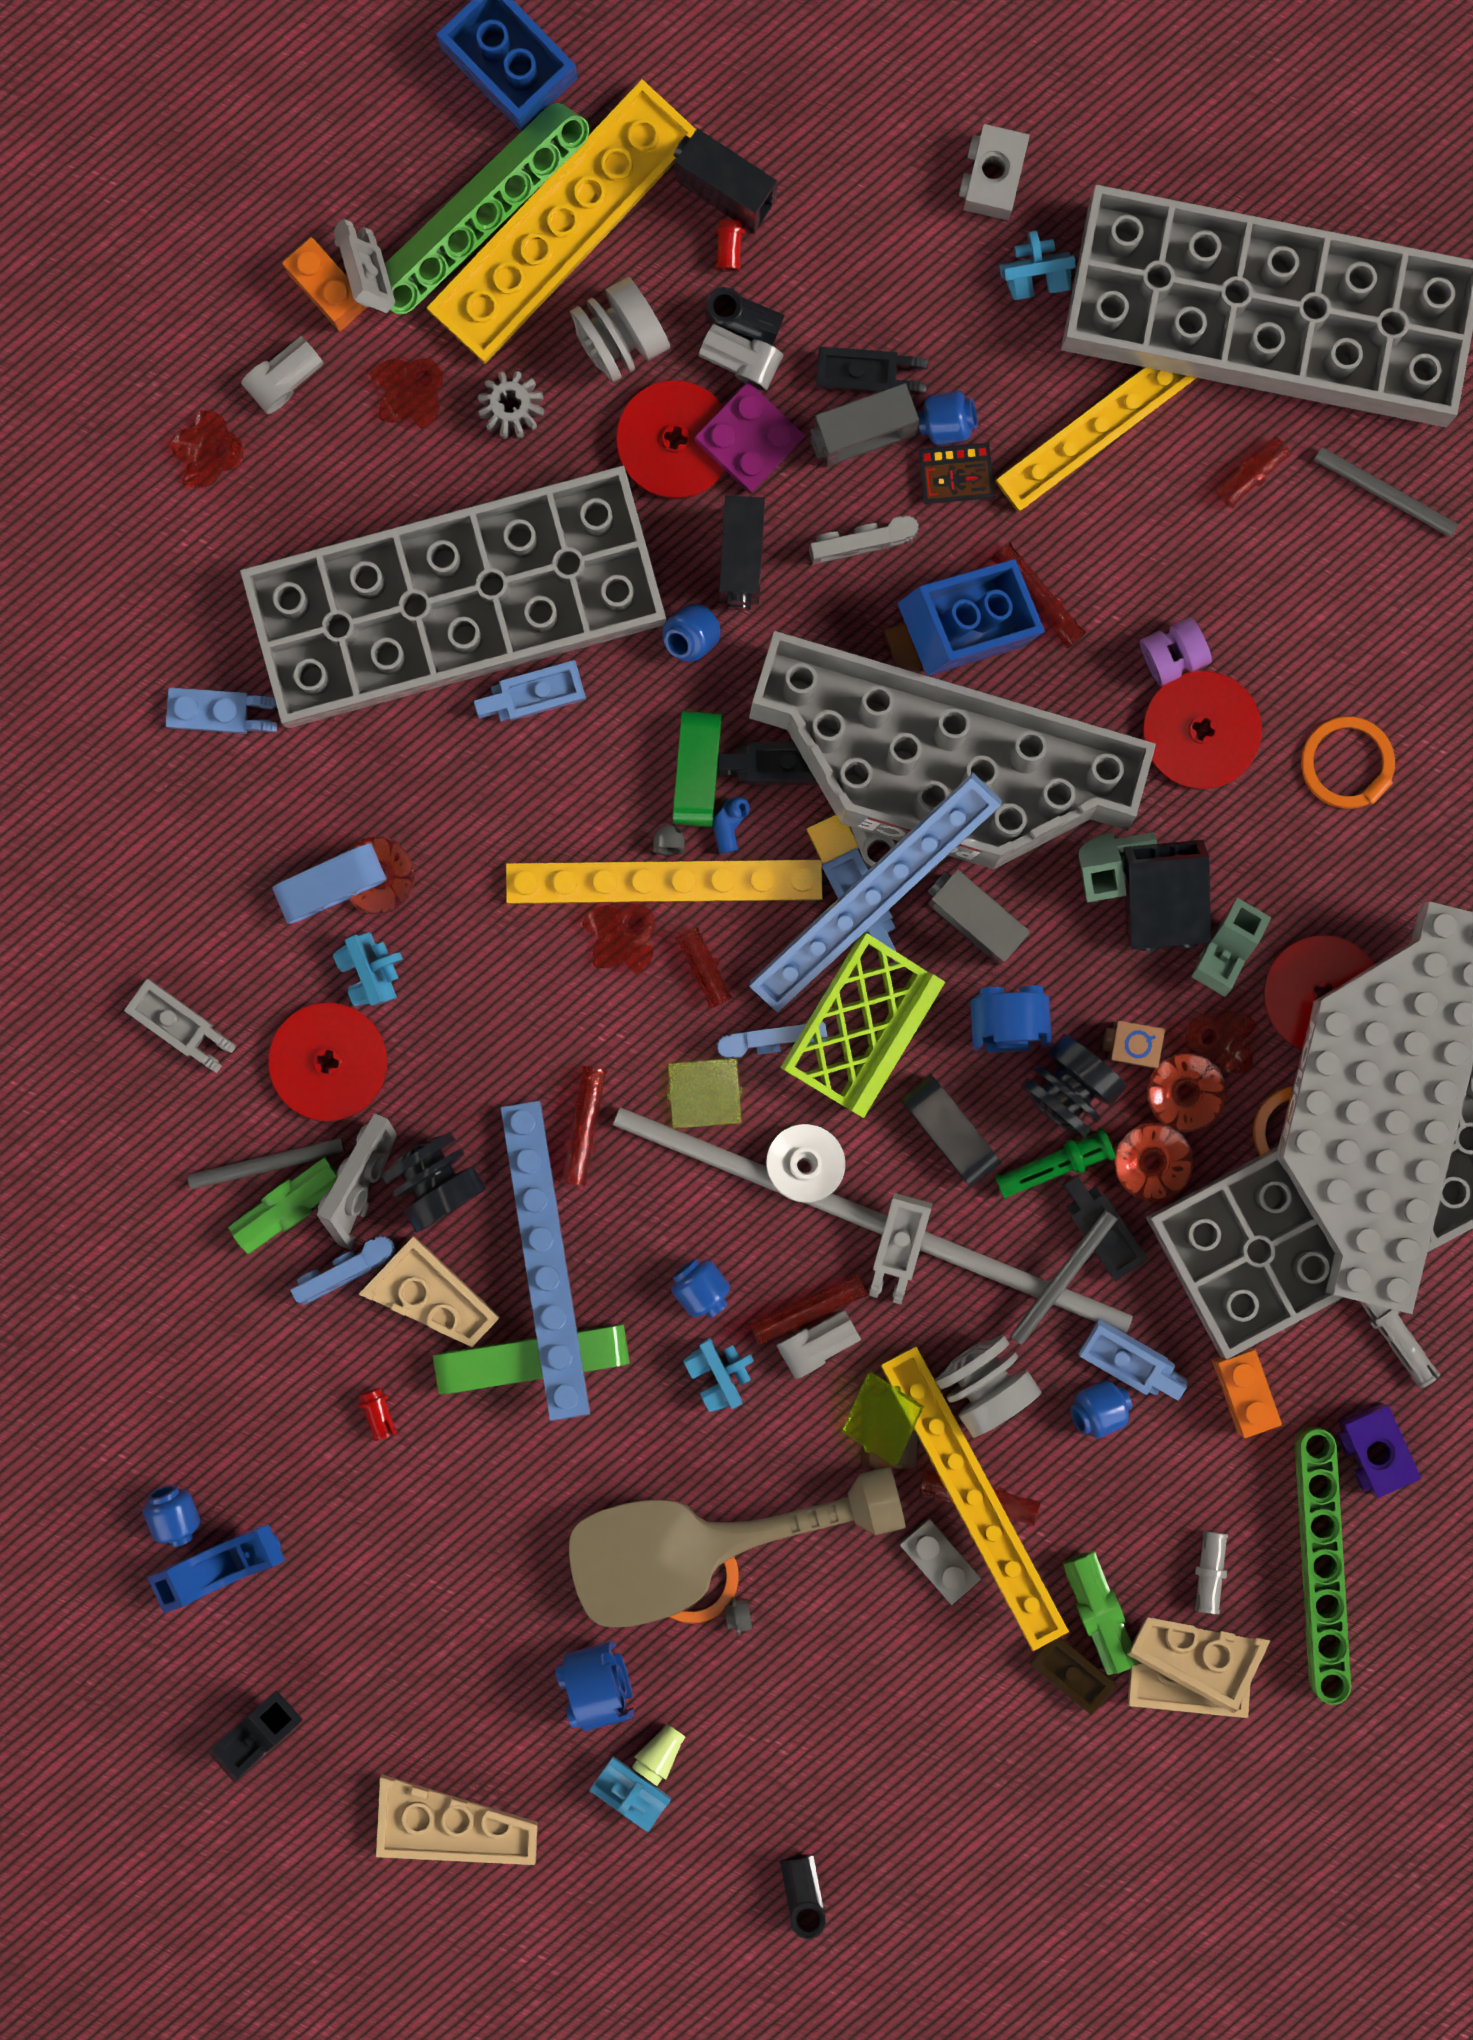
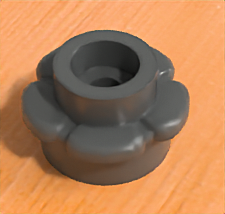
[725,1596,752,1636]

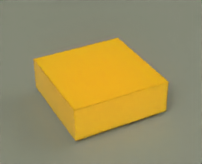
[806,815,859,865]

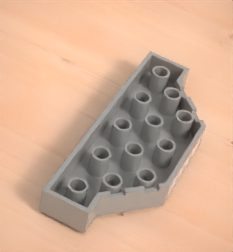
[749,631,1156,869]
[1276,901,1473,1314]

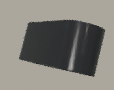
[900,1074,1002,1188]

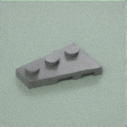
[317,1113,397,1250]

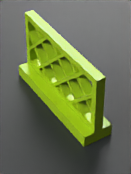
[780,932,945,1118]

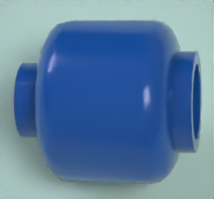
[917,391,978,446]
[662,604,721,662]
[671,1258,730,1318]
[1070,1380,1132,1439]
[142,1485,201,1547]

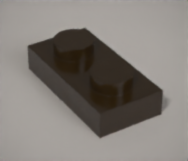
[1029,1637,1117,1716]

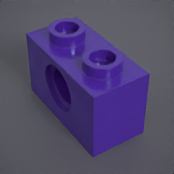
[1337,1402,1422,1498]

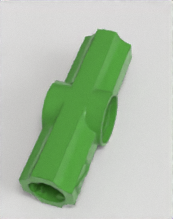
[228,1157,338,1255]
[1062,1550,1139,1675]

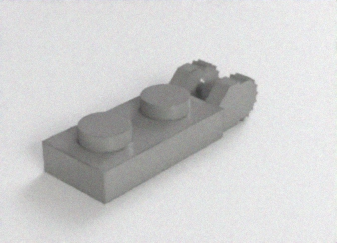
[333,219,396,313]
[809,515,919,565]
[124,979,237,1073]
[869,1193,933,1305]

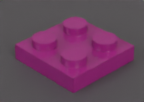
[694,381,805,494]

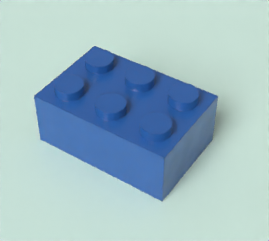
[436,0,578,132]
[897,559,1045,676]

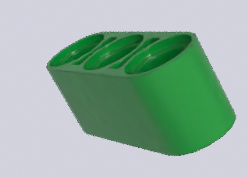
[673,710,722,828]

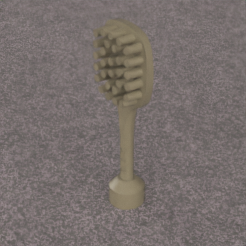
[569,1466,906,1628]

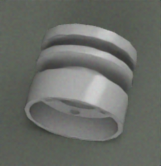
[570,276,670,383]
[935,1335,1042,1438]

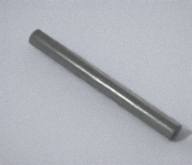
[1314,446,1458,537]
[187,1138,345,1190]
[1010,1209,1118,1345]

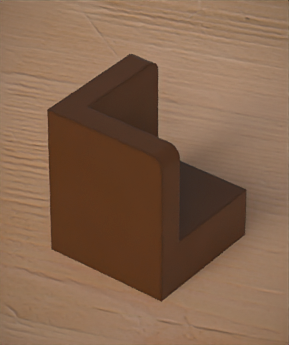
[883,624,923,672]

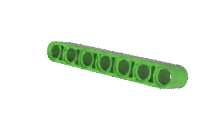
[385,103,589,314]
[1295,1426,1351,1705]

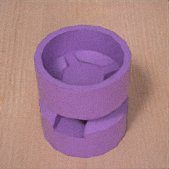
[1139,617,1212,687]

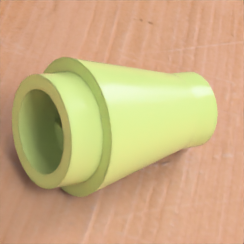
[631,1723,686,1786]

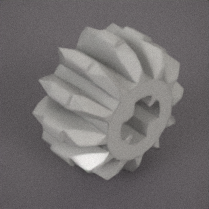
[478,371,544,439]

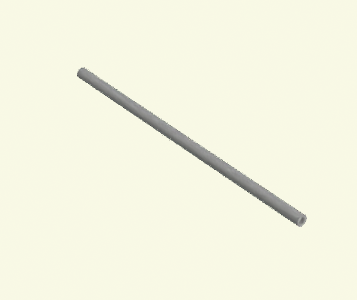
[613,1107,1133,1334]

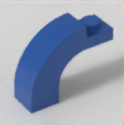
[147,1524,285,1613]

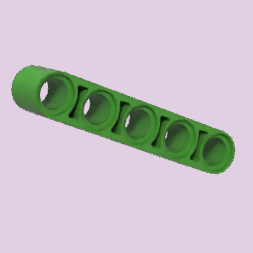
[432,1324,630,1394]

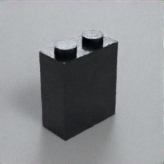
[673,128,777,233]
[719,495,765,610]
[1124,840,1211,951]

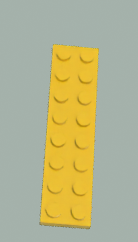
[427,79,696,364]

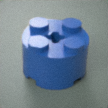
[970,985,1052,1052]
[556,1641,634,1731]

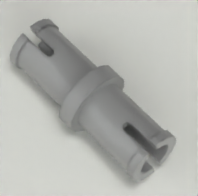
[1194,1531,1228,1614]

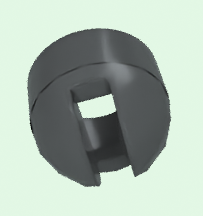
[653,824,685,856]

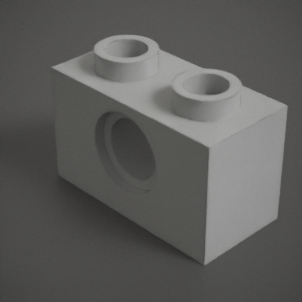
[959,124,1030,221]

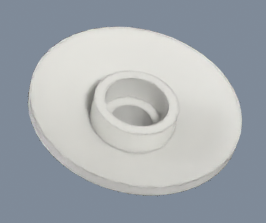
[766,1124,845,1203]

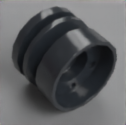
[1020,1033,1128,1138]
[381,1132,487,1233]

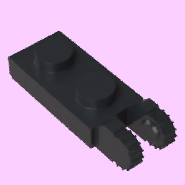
[816,347,928,395]

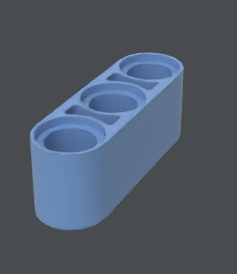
[272,843,387,924]

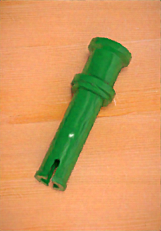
[995,1126,1116,1199]

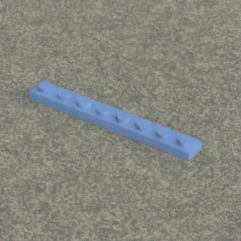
[749,773,1002,1013]
[501,1101,591,1421]

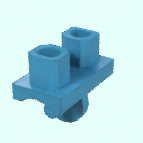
[999,231,1076,300]
[333,932,403,1006]
[683,1338,754,1412]
[590,1756,671,1832]

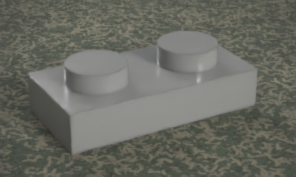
[899,1518,981,1605]

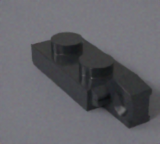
[718,742,818,785]
[1062,1175,1148,1282]

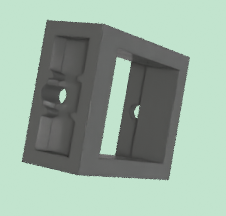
[809,383,919,467]
[928,869,1030,965]

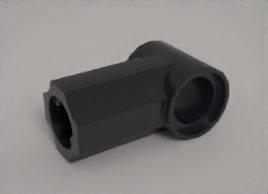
[705,287,785,346]
[780,1854,826,1939]

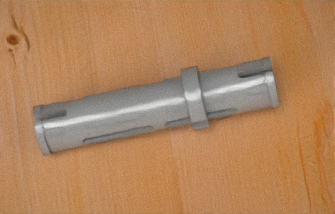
[1359,1301,1440,1389]

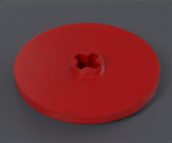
[616,380,725,499]
[1143,671,1262,790]
[1263,935,1374,1050]
[268,1003,388,1121]

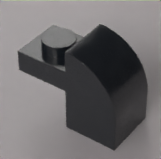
[207,1690,303,1782]

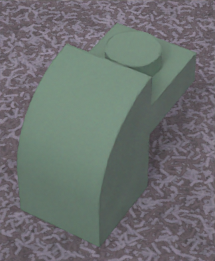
[1078,832,1157,903]
[1191,898,1271,997]

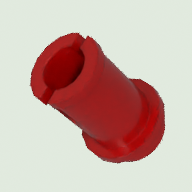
[715,219,746,271]
[358,1388,398,1441]

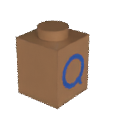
[1103,1021,1165,1068]

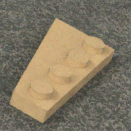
[376,1774,538,1865]

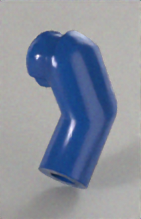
[712,797,750,854]

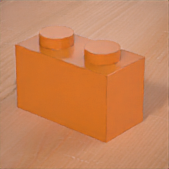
[282,237,368,332]
[1212,1347,1282,1438]

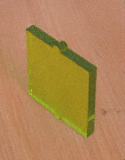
[666,1058,743,1129]
[842,1372,924,1466]

